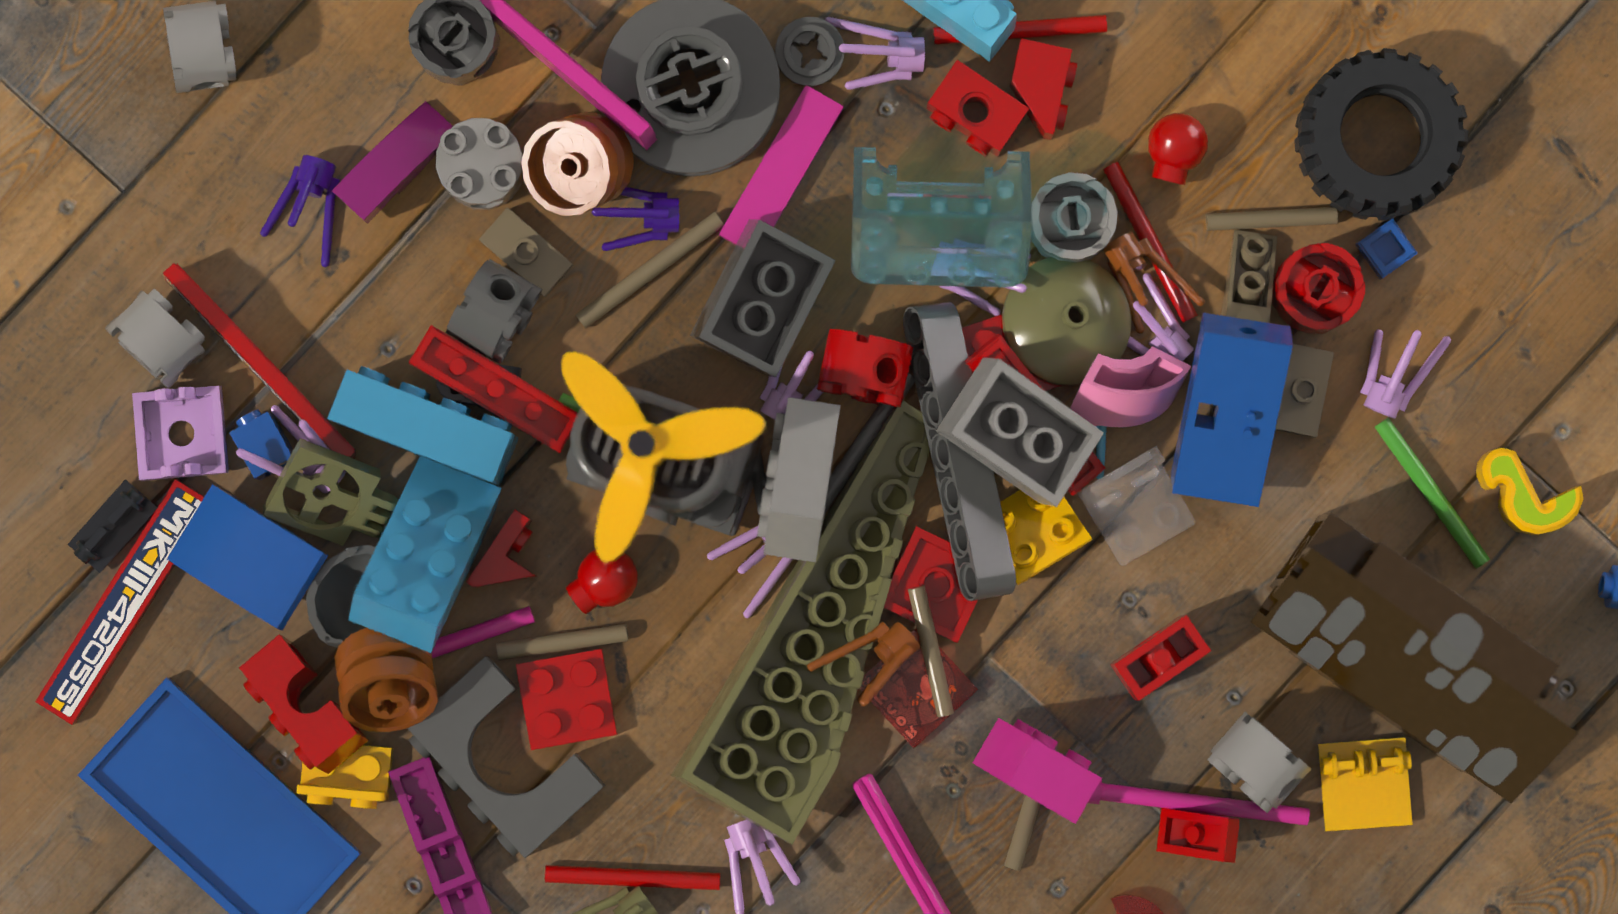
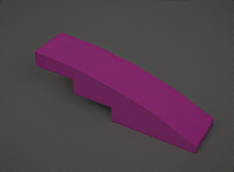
[388,756,493,914]

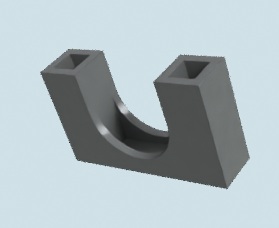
[408,656,605,858]

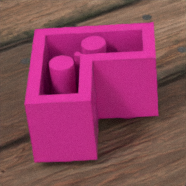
[973,718,1102,824]

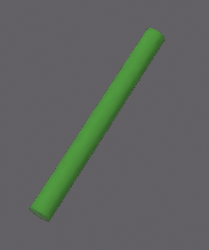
[1374,417,1490,569]

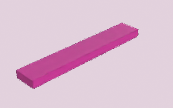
[480,0,657,151]

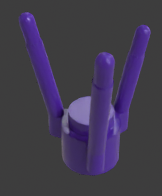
[260,155,340,267]
[592,187,679,251]

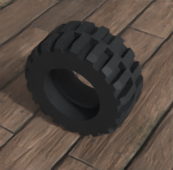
[1294,48,1469,221]

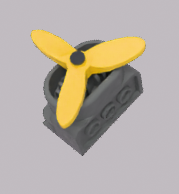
[562,352,766,563]

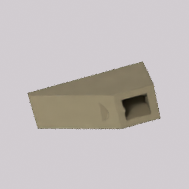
[1221,230,1277,323]

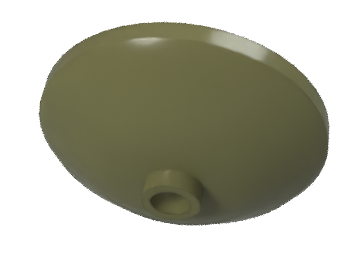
[1002,257,1131,386]

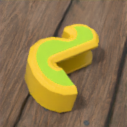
[1476,448,1584,535]

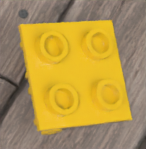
[1000,490,1092,585]
[1318,737,1413,832]

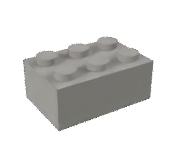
[936,358,1104,507]
[757,397,840,562]

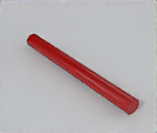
[933,15,1107,45]
[1103,162,1198,323]
[545,865,721,890]

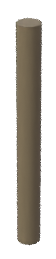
[576,211,724,329]

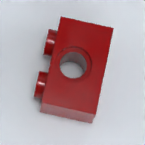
[926,60,1029,157]
[1110,615,1211,701]

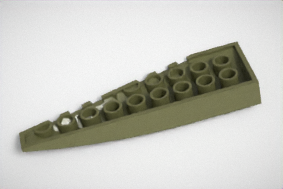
[671,400,930,845]

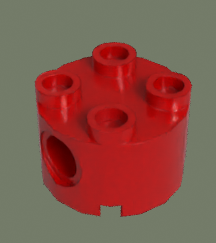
[1272,243,1365,334]
[817,329,914,407]

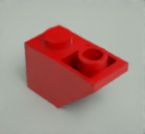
[1010,38,1078,140]

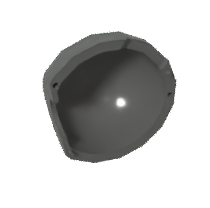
[306,545,376,648]

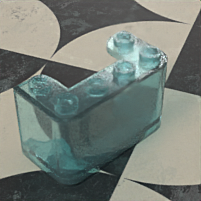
[851,147,1032,287]

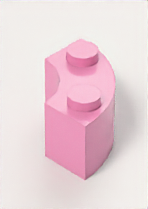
[1070,346,1191,427]

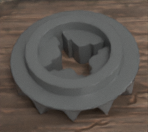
[775,17,844,87]

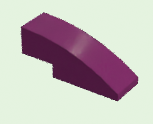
[332,101,453,224]

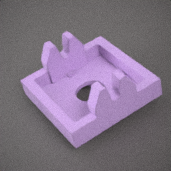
[132,386,229,481]

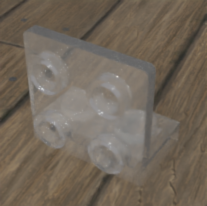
[1077,446,1195,566]

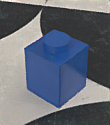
[229,409,293,480]

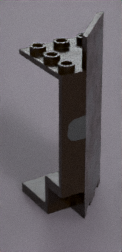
[1250,512,1579,803]

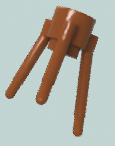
[1103,232,1205,334]
[807,622,920,706]

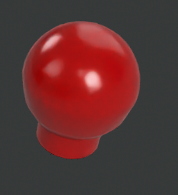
[1148,113,1208,185]
[566,549,638,614]

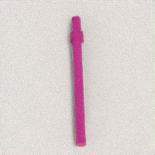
[1088,779,1310,826]

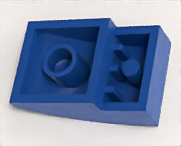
[167,484,328,631]

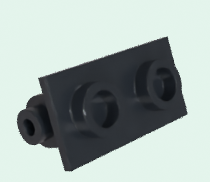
[67,479,158,573]

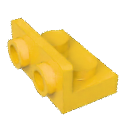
[296,745,393,809]

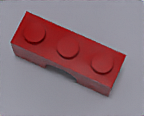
[239,634,369,774]

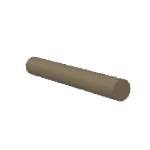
[1206,207,1338,231]
[908,585,954,717]
[496,624,629,660]
[1004,745,1058,871]

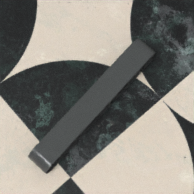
[903,302,1016,601]

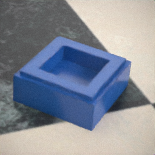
[1355,218,1418,280]

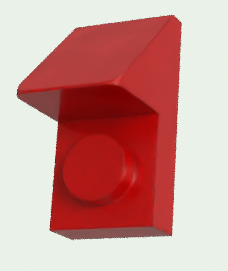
[466,509,537,588]
[1156,808,1240,863]

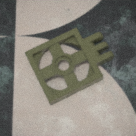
[263,438,399,546]

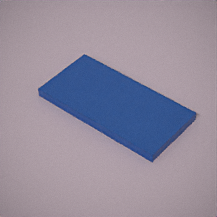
[78,677,362,914]

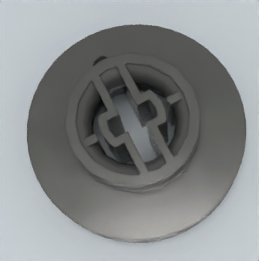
[601,0,780,177]

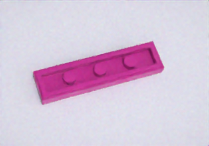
[719,85,844,245]

